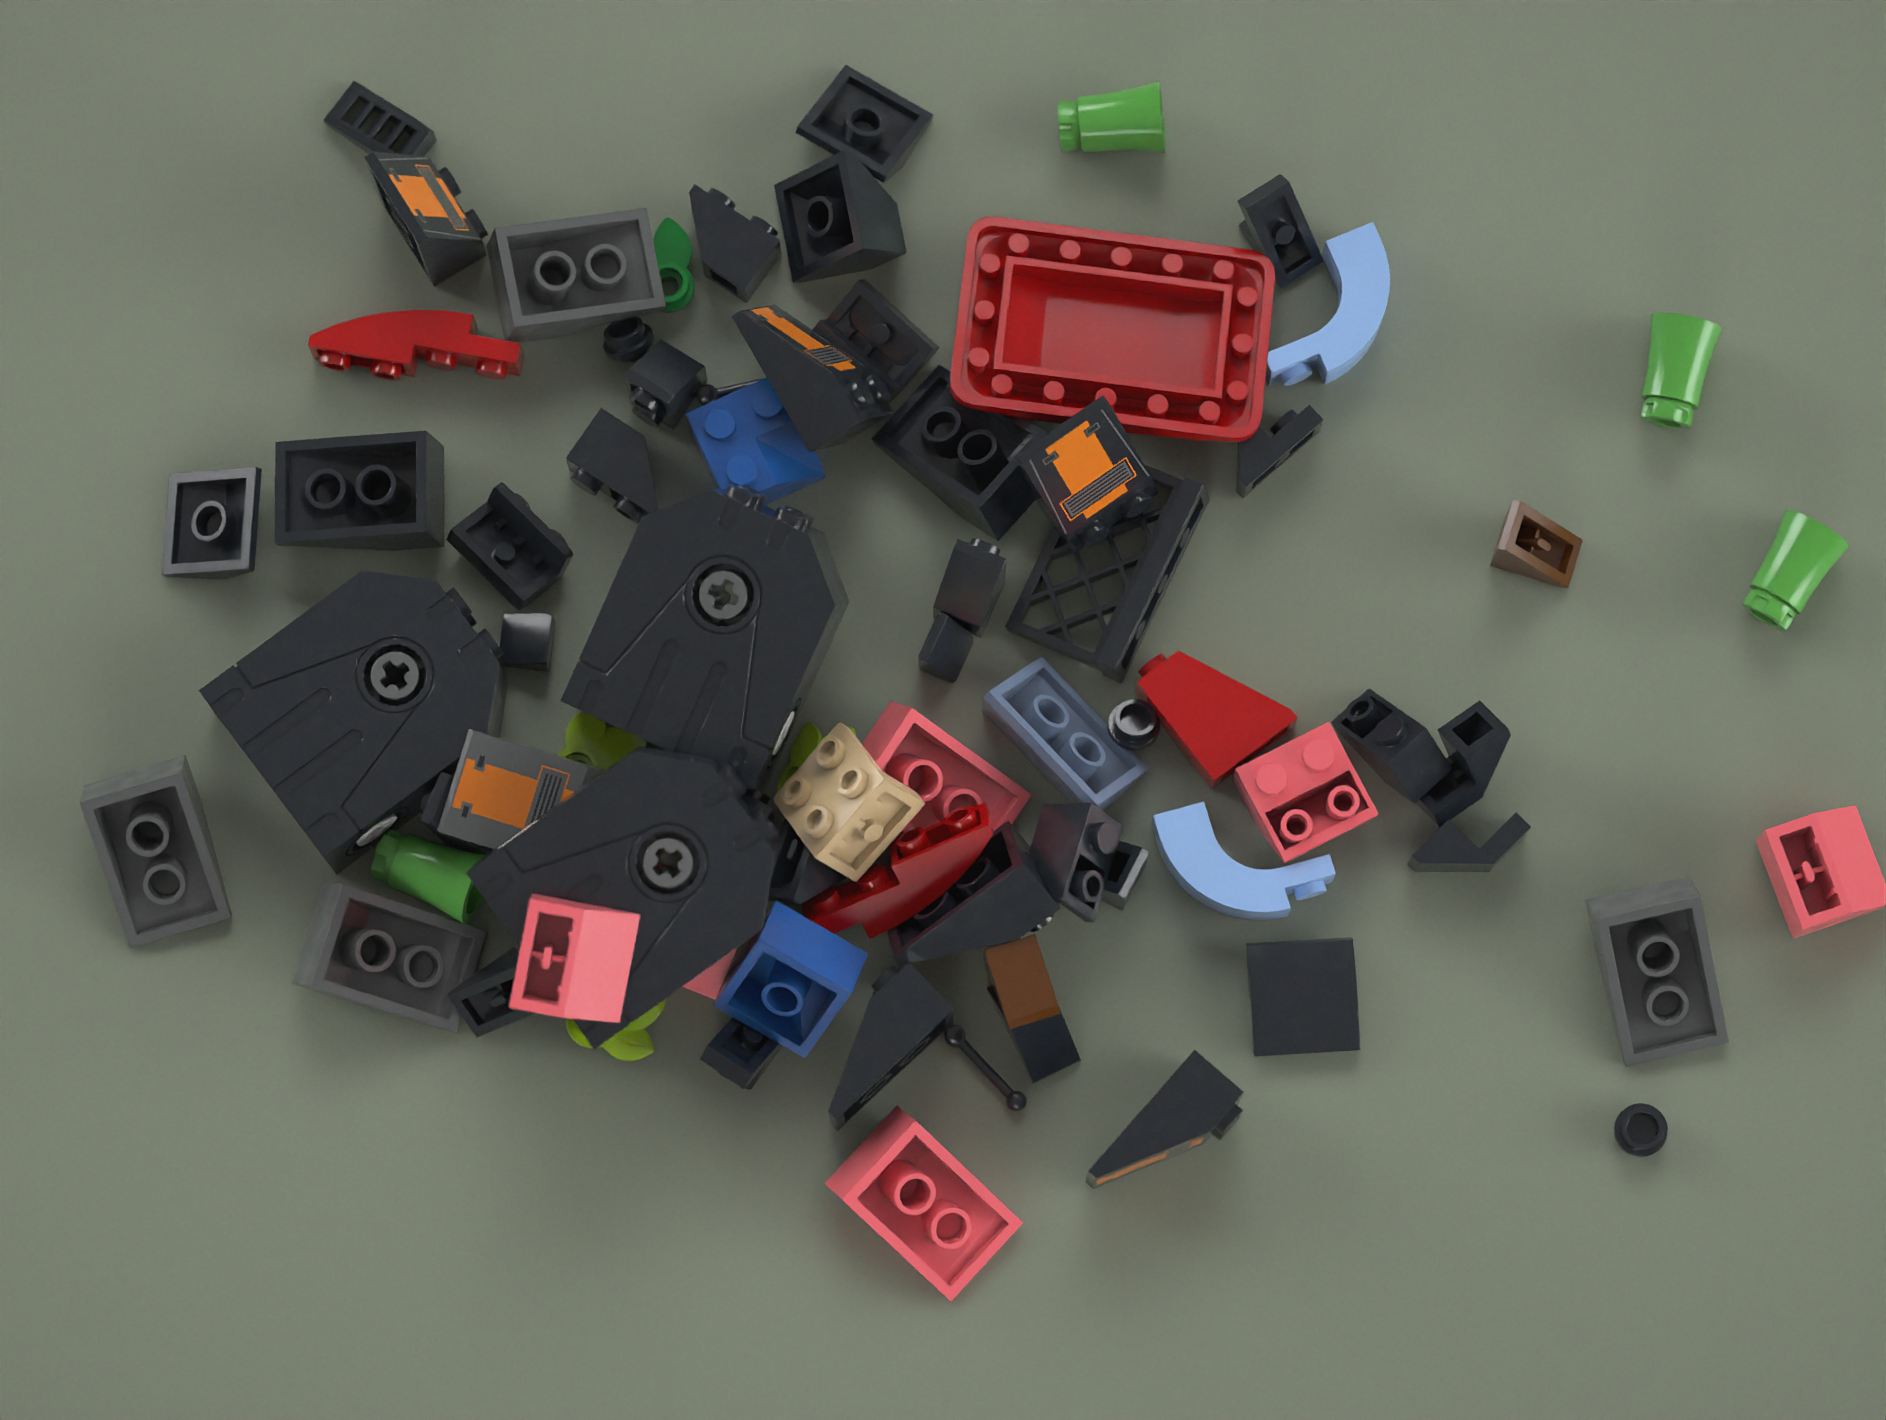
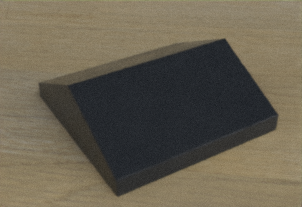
[795,65,933,183]
[162,467,262,580]

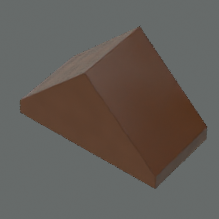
[1490,500,1583,588]
[983,934,1061,1030]

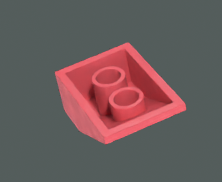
[862,701,1032,835]
[824,1106,1023,1301]

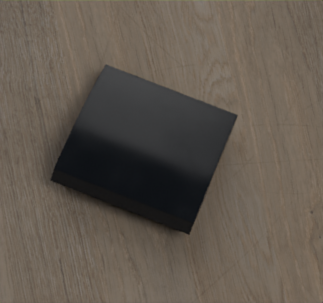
[812,279,940,404]
[1246,937,1360,1057]

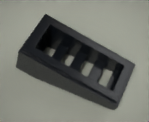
[323,81,437,156]

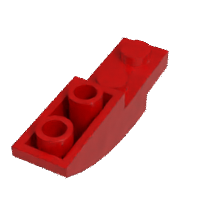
[308,310,524,381]
[802,802,993,939]

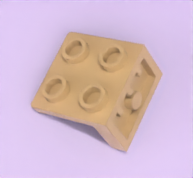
[773,723,925,882]

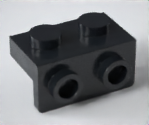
[446,482,573,611]

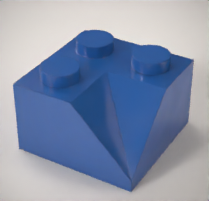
[686,377,826,505]
[713,901,868,1058]

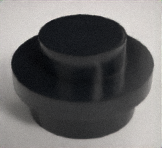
[603,316,654,363]
[1108,699,1161,750]
[1614,1103,1668,1157]

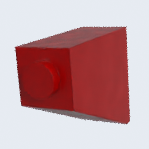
[1135,650,1298,790]

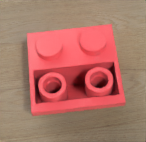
[1232,722,1379,863]
[1755,805,1886,939]
[509,894,640,1022]

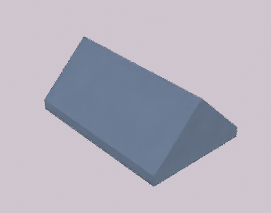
[983,656,1150,812]

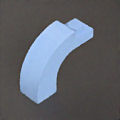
[1265,222,1390,386]
[1151,802,1336,920]

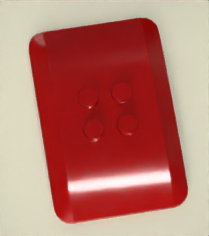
[949,216,1275,442]

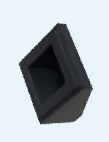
[918,612,974,683]
[499,613,556,672]

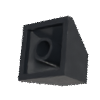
[774,150,907,283]

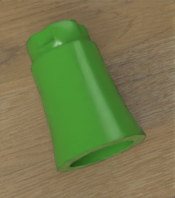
[1058,81,1166,153]
[1641,312,1722,429]
[1742,509,1849,631]
[371,830,486,925]

